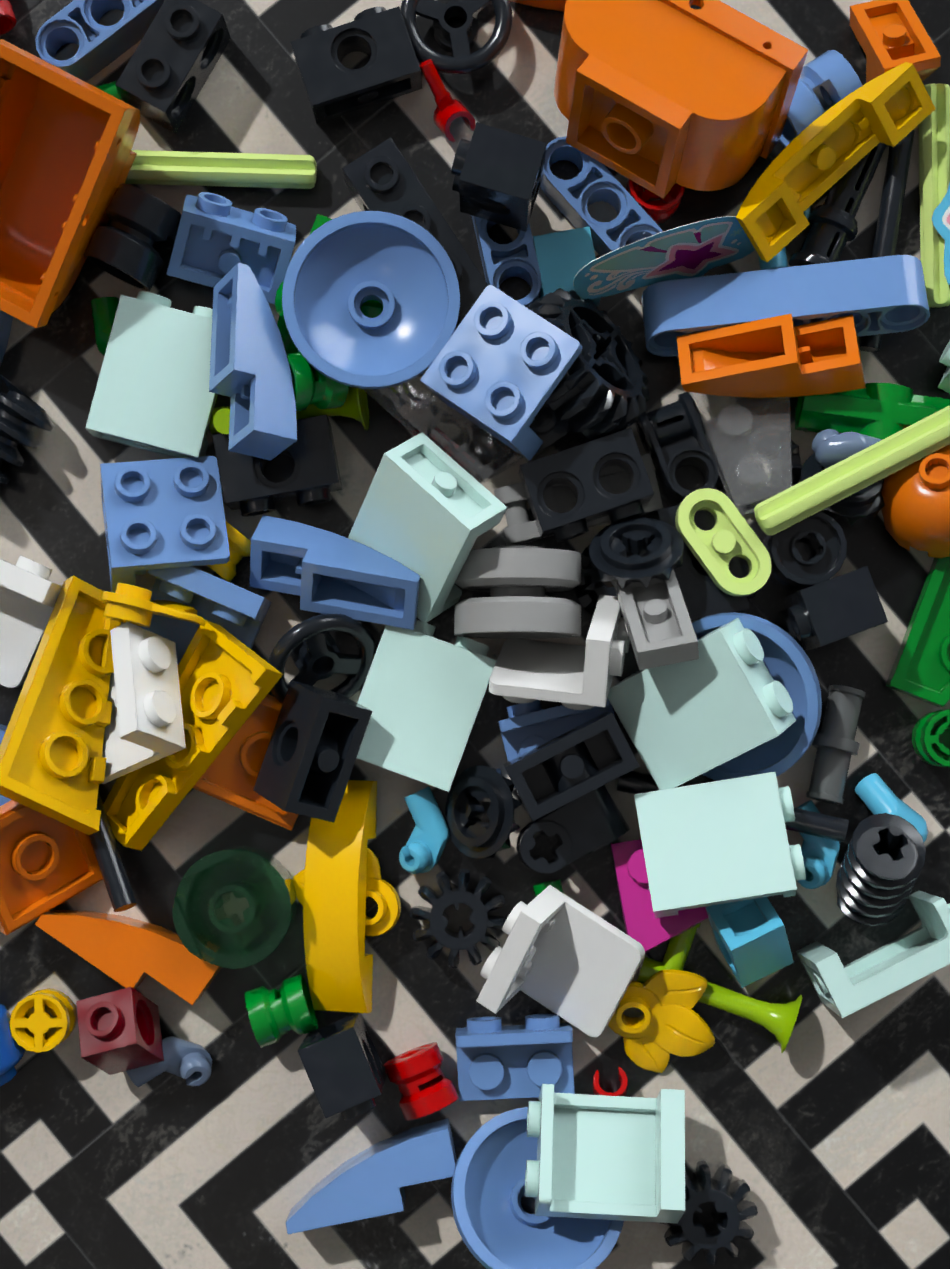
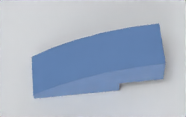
[209,263,297,460]
[250,515,420,630]
[286,1118,457,1234]

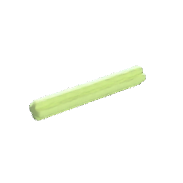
[919,83,950,308]
[125,150,317,189]
[754,405,950,536]

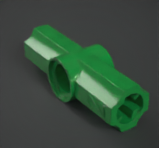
[794,383,950,440]

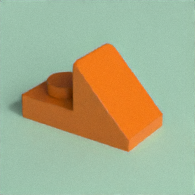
[850,0,941,83]

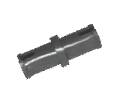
[806,685,866,805]

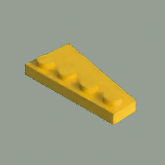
[0,575,121,835]

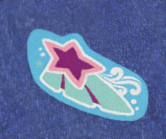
[573,216,755,299]

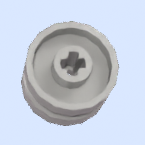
[454,546,581,639]

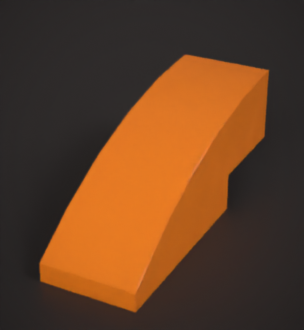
[677,314,866,398]
[35,910,226,1005]

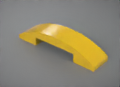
[736,62,936,263]
[303,780,377,1013]

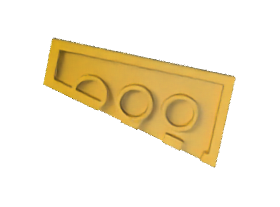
[103,619,283,851]

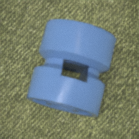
[779,50,863,148]

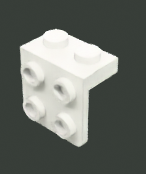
[0,555,62,688]
[489,595,630,710]
[101,622,186,784]
[476,885,645,1037]

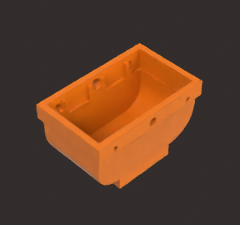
[554,0,808,199]
[0,39,141,328]

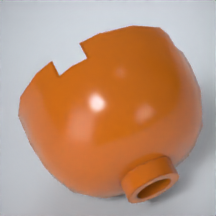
[881,444,950,558]

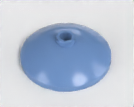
[282,211,460,389]
[692,612,822,781]
[451,1107,624,1269]

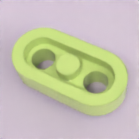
[675,488,772,597]

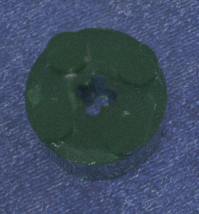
[172,846,297,969]

